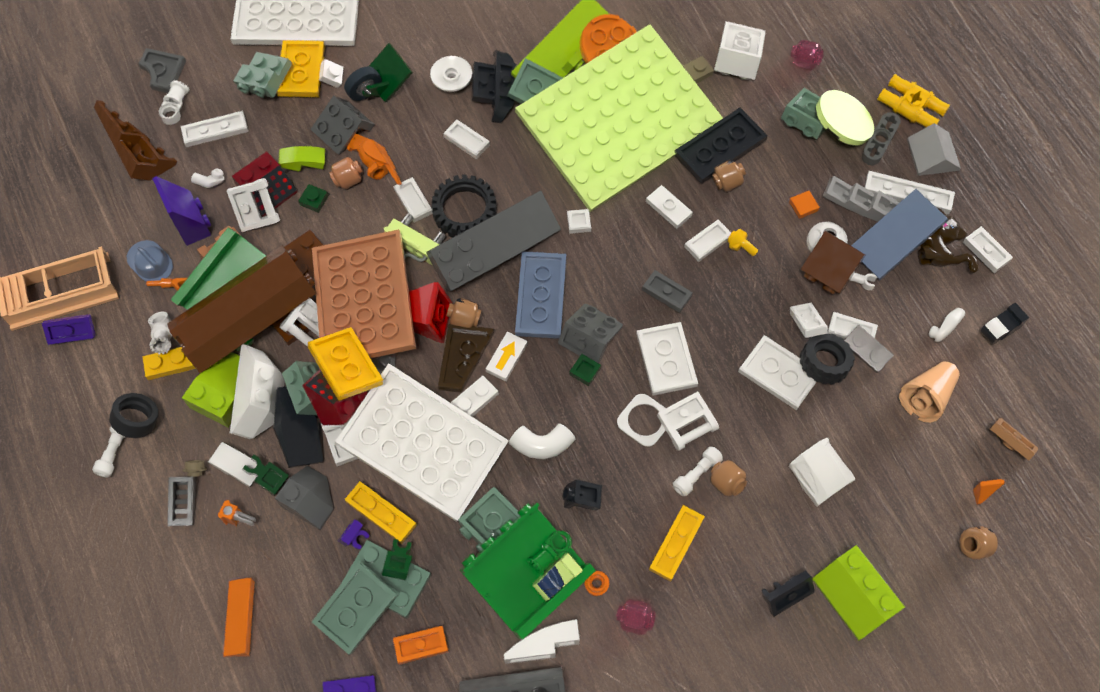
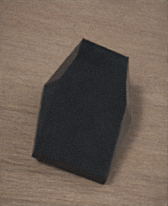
[273,386,323,468]

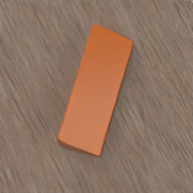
[223,578,255,657]

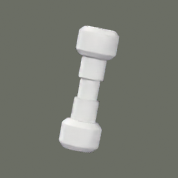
[92,426,125,478]
[673,447,723,496]

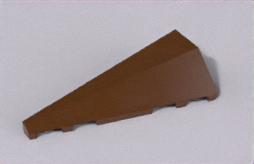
[94,100,177,181]

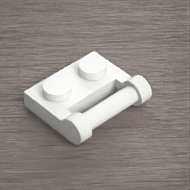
[227,178,280,232]
[280,298,319,347]
[657,392,719,451]

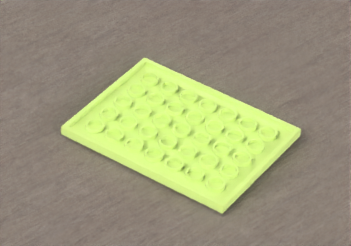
[515,24,723,212]

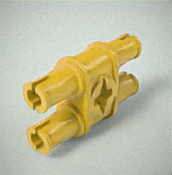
[877,74,950,127]

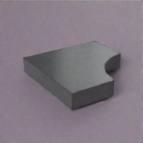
[138,48,186,93]

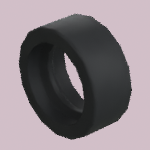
[109,393,158,439]

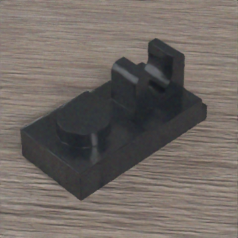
[762,570,815,617]

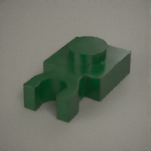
[242,454,289,496]
[382,539,412,580]

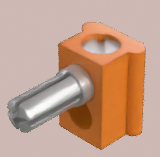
[218,500,256,526]

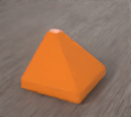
[973,479,1005,505]

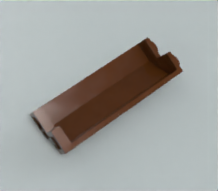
[167,245,316,373]

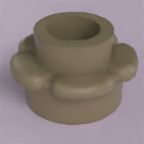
[182,460,207,477]

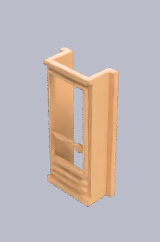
[0,246,119,331]

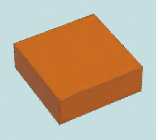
[789,191,820,219]

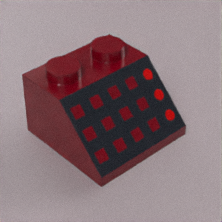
[232,151,298,217]
[302,369,368,426]

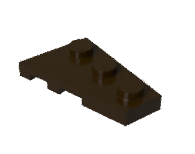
[438,324,494,393]

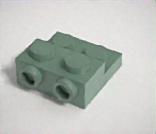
[233,52,292,98]
[781,88,826,139]
[458,487,520,552]

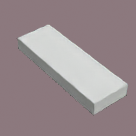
[181,111,249,147]

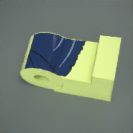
[533,553,583,601]

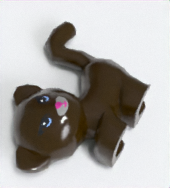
[918,208,979,273]

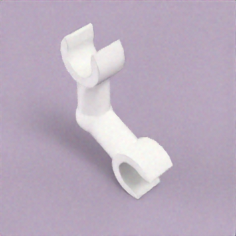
[850,273,877,290]

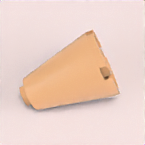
[899,361,960,423]

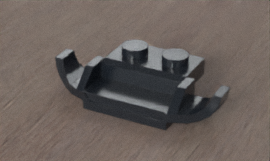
[471,50,517,123]

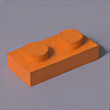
[393,626,448,665]

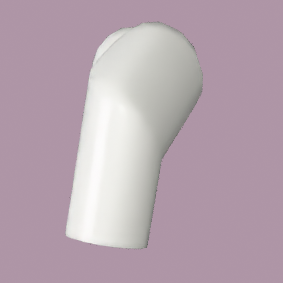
[191,169,224,188]

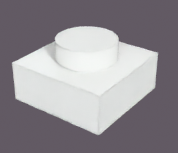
[319,59,343,88]

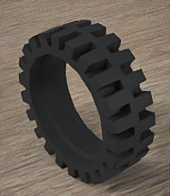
[432,175,497,238]

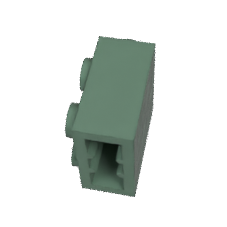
[282,361,320,415]

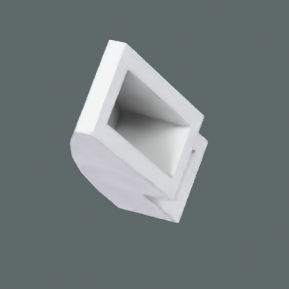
[504,619,580,664]

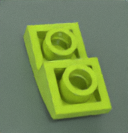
[278,146,325,171]

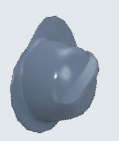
[127,240,173,282]

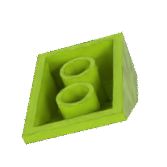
[182,352,240,428]

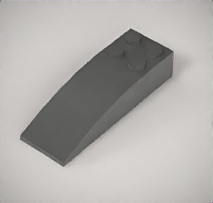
[426,190,561,291]

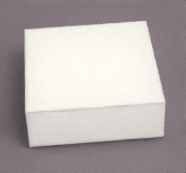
[567,209,591,234]

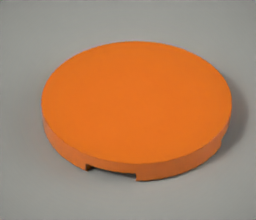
[579,14,637,64]

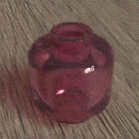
[791,40,824,69]
[616,599,656,635]

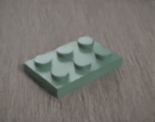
[507,58,563,104]
[342,540,431,619]
[312,562,399,655]

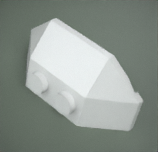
[230,344,285,439]

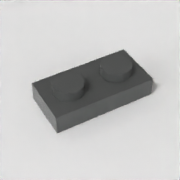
[642,270,693,313]

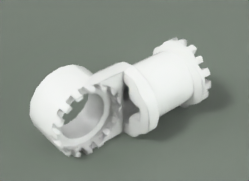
[159,80,189,125]
[148,311,172,354]

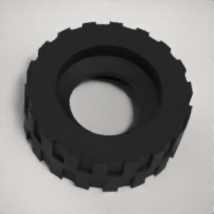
[800,333,855,385]

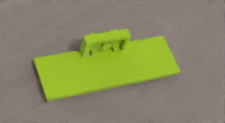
[511,0,609,78]

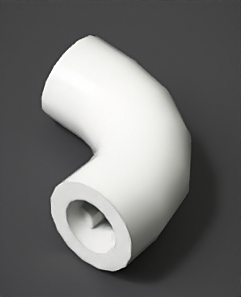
[509,424,576,460]

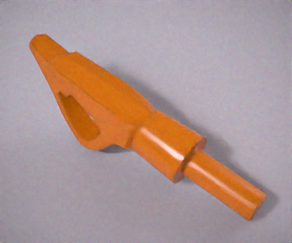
[146,278,187,291]

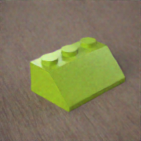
[812,545,905,641]

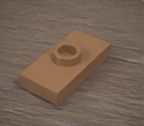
[990,418,1038,461]

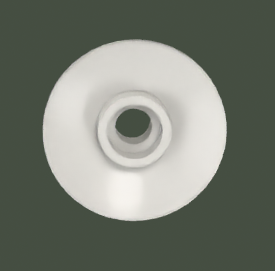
[430,56,472,92]

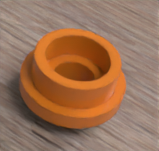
[584,571,609,596]

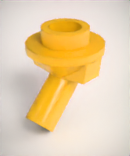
[728,229,758,256]

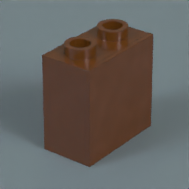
[801,231,866,294]

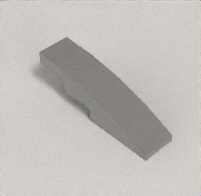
[823,176,900,222]

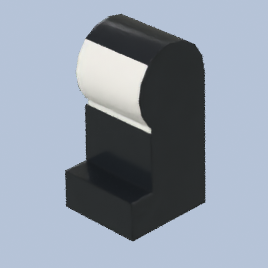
[980,302,1029,345]

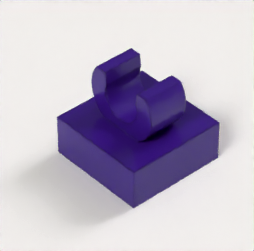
[338,519,369,549]

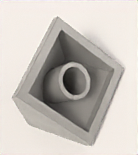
[907,123,961,176]

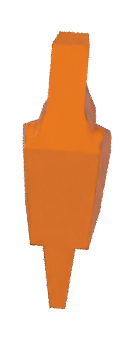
[347,133,402,185]

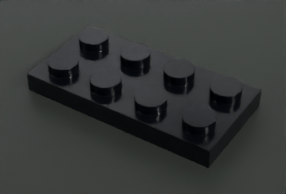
[675,107,768,184]

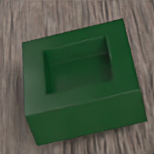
[298,184,329,213]
[569,354,601,386]

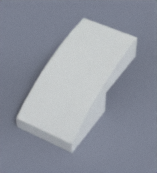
[208,442,257,487]

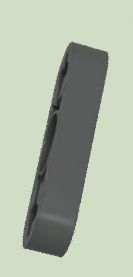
[862,112,901,165]

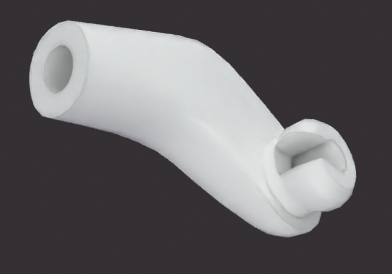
[928,308,965,342]

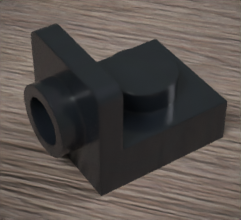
[562,479,602,511]

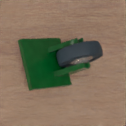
[344,43,413,103]

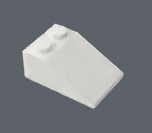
[714,21,765,80]

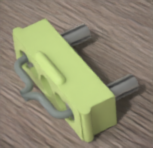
[384,214,445,266]

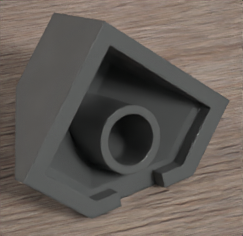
[275,466,334,530]

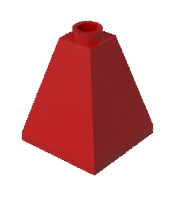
[409,282,453,343]

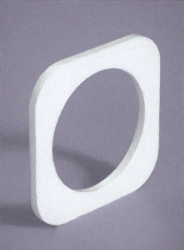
[617,394,666,447]

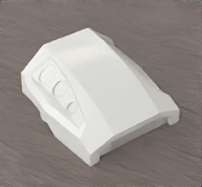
[789,438,855,507]

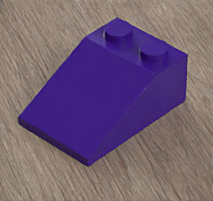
[152,176,211,246]

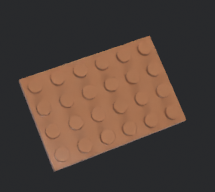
[312,229,416,358]

